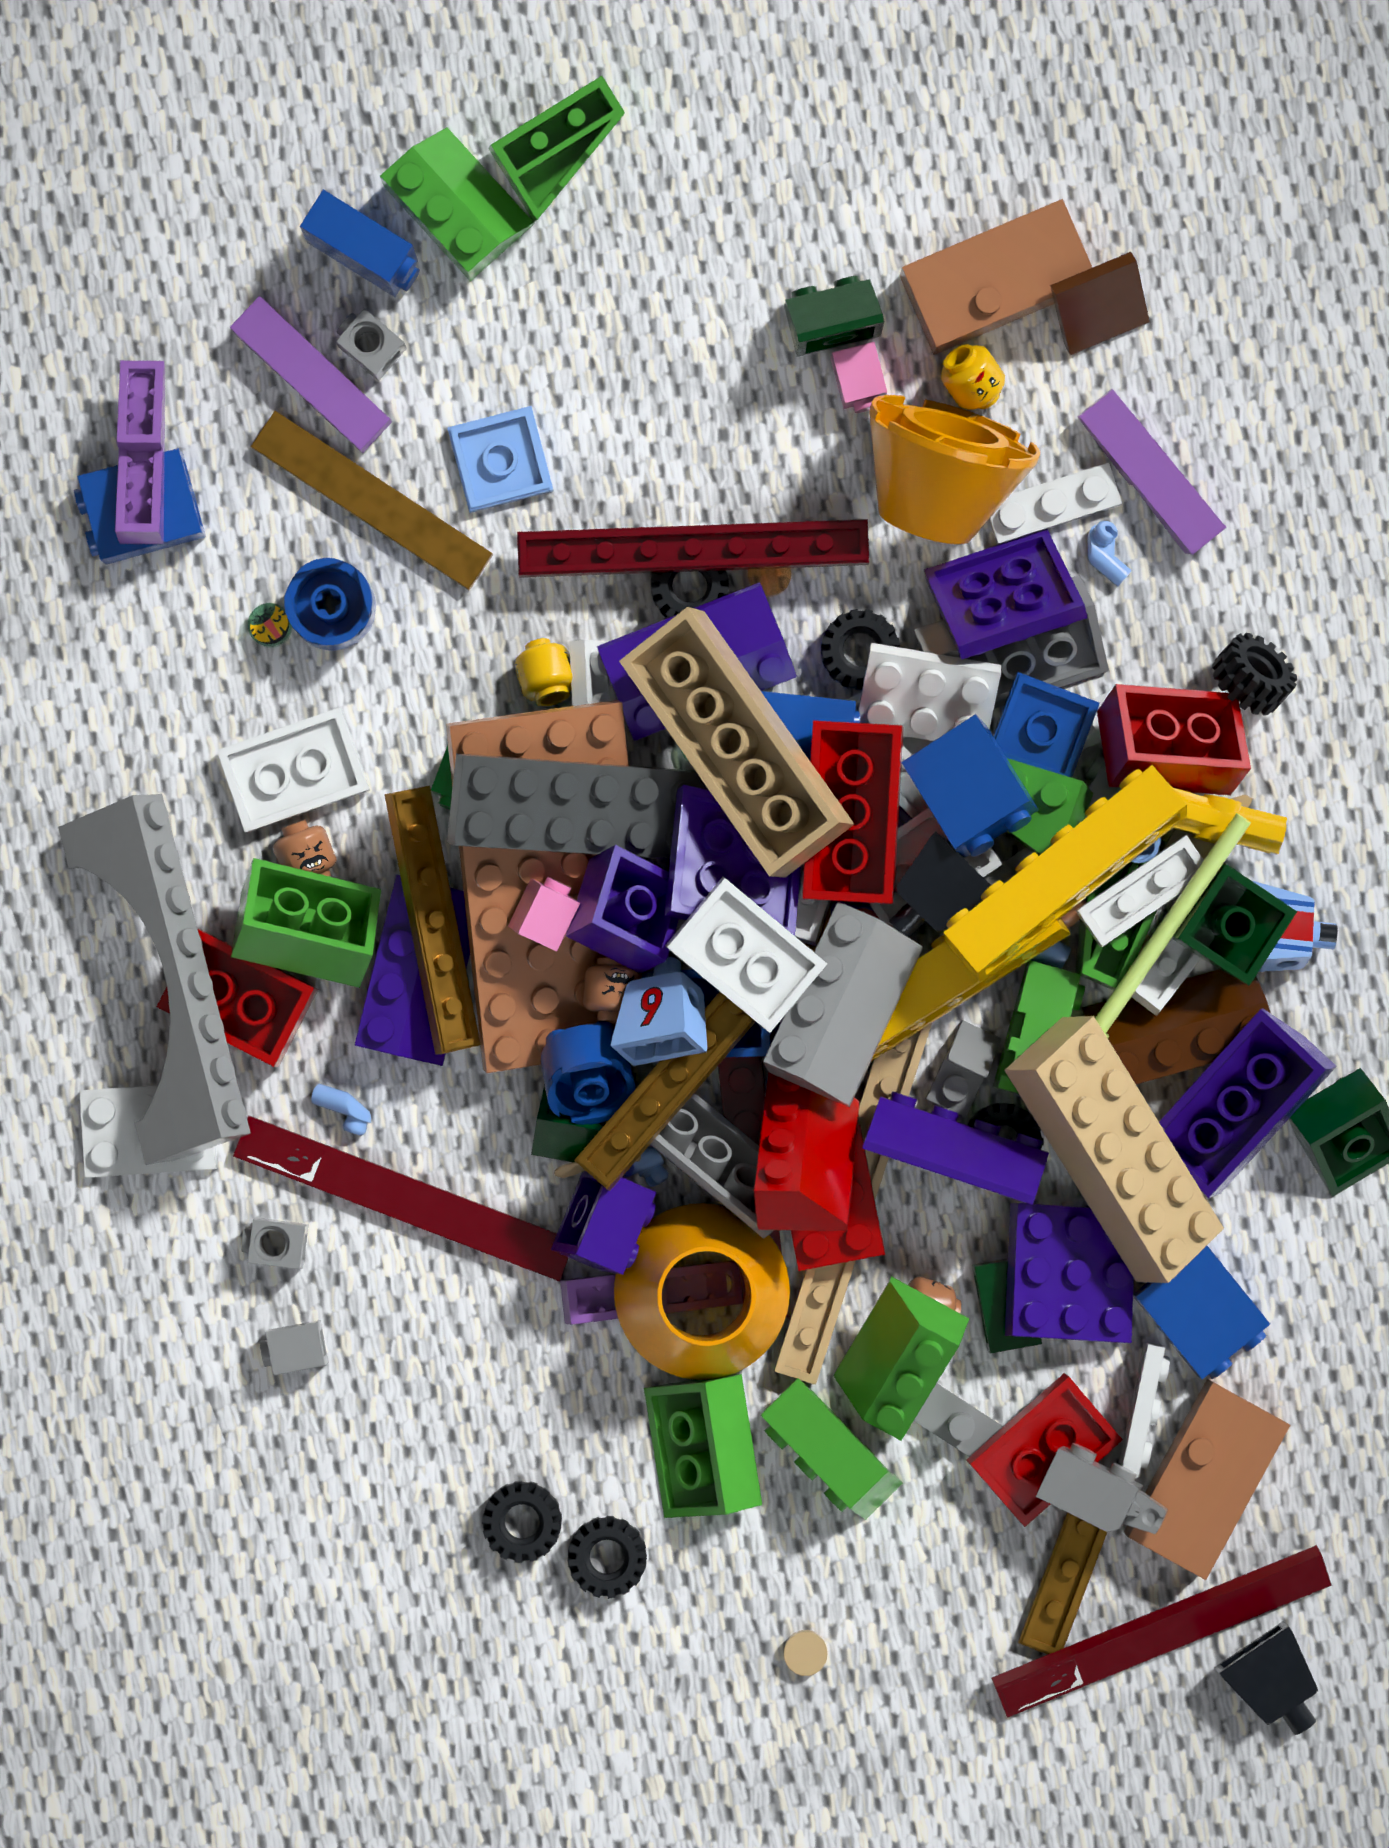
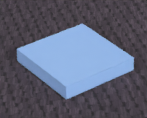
[447,406,554,513]

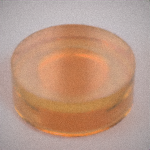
[748,568,791,597]

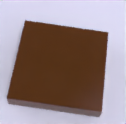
[1050,252,1150,355]

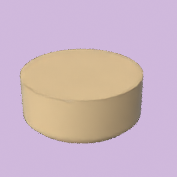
[783,1630,828,1676]

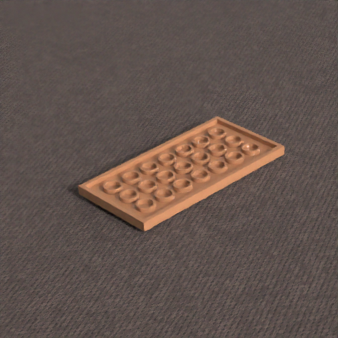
[446,700,649,1073]

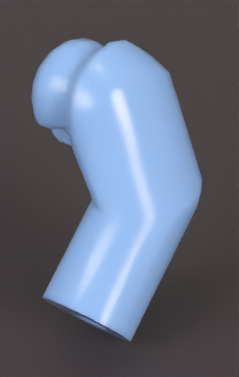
[1087,521,1132,587]
[311,1084,371,1136]
[624,1146,668,1187]

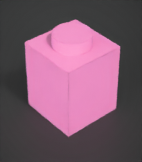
[831,342,887,413]
[508,877,580,951]

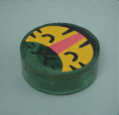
[248,603,293,648]

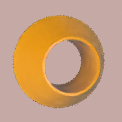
[869,395,1041,544]
[614,1203,790,1380]

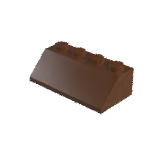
[1082,969,1270,1085]

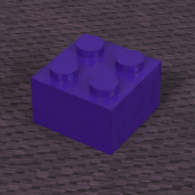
[566,845,679,973]
[551,1171,656,1275]

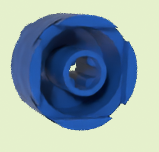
[284,558,376,651]
[540,1021,636,1125]

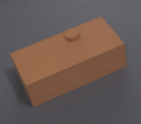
[900,199,1093,355]
[1124,1379,1290,1580]

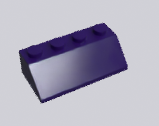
[596,582,797,741]
[355,874,470,1066]
[1159,1008,1337,1198]
[862,1091,1049,1205]

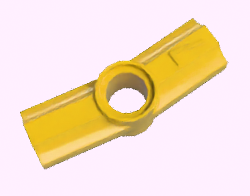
[1173,788,1287,855]

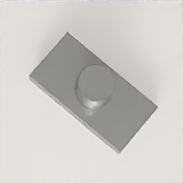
[914,1383,1004,1457]

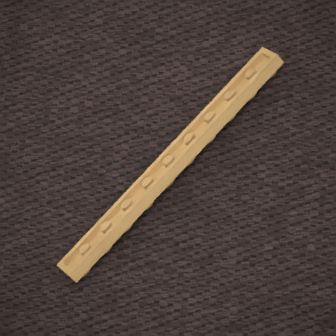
[774,957,932,1385]

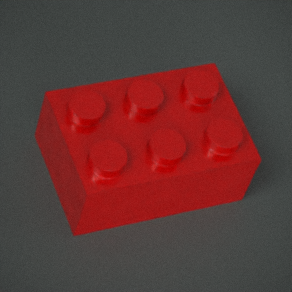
[1097,684,1251,796]
[156,929,319,1067]

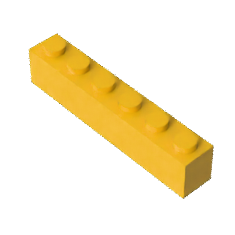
[943,765,1187,983]
[871,918,1071,1061]

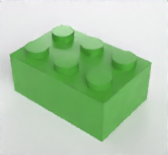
[231,858,381,988]

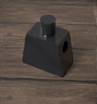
[889,831,991,938]
[1214,1621,1318,1735]

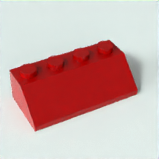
[803,721,904,904]
[754,1073,860,1231]

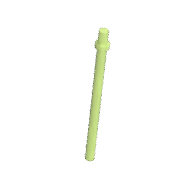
[1095,813,1251,1038]

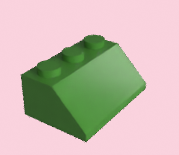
[380,127,535,282]
[833,1276,969,1441]
[644,1374,762,1518]

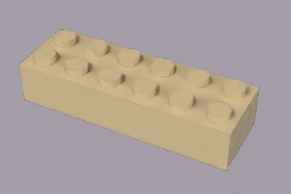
[619,607,854,878]
[1004,1016,1224,1283]

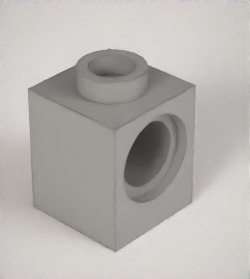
[336,308,407,381]
[241,1218,309,1270]
[260,1320,329,1375]

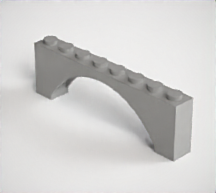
[58,794,251,1165]

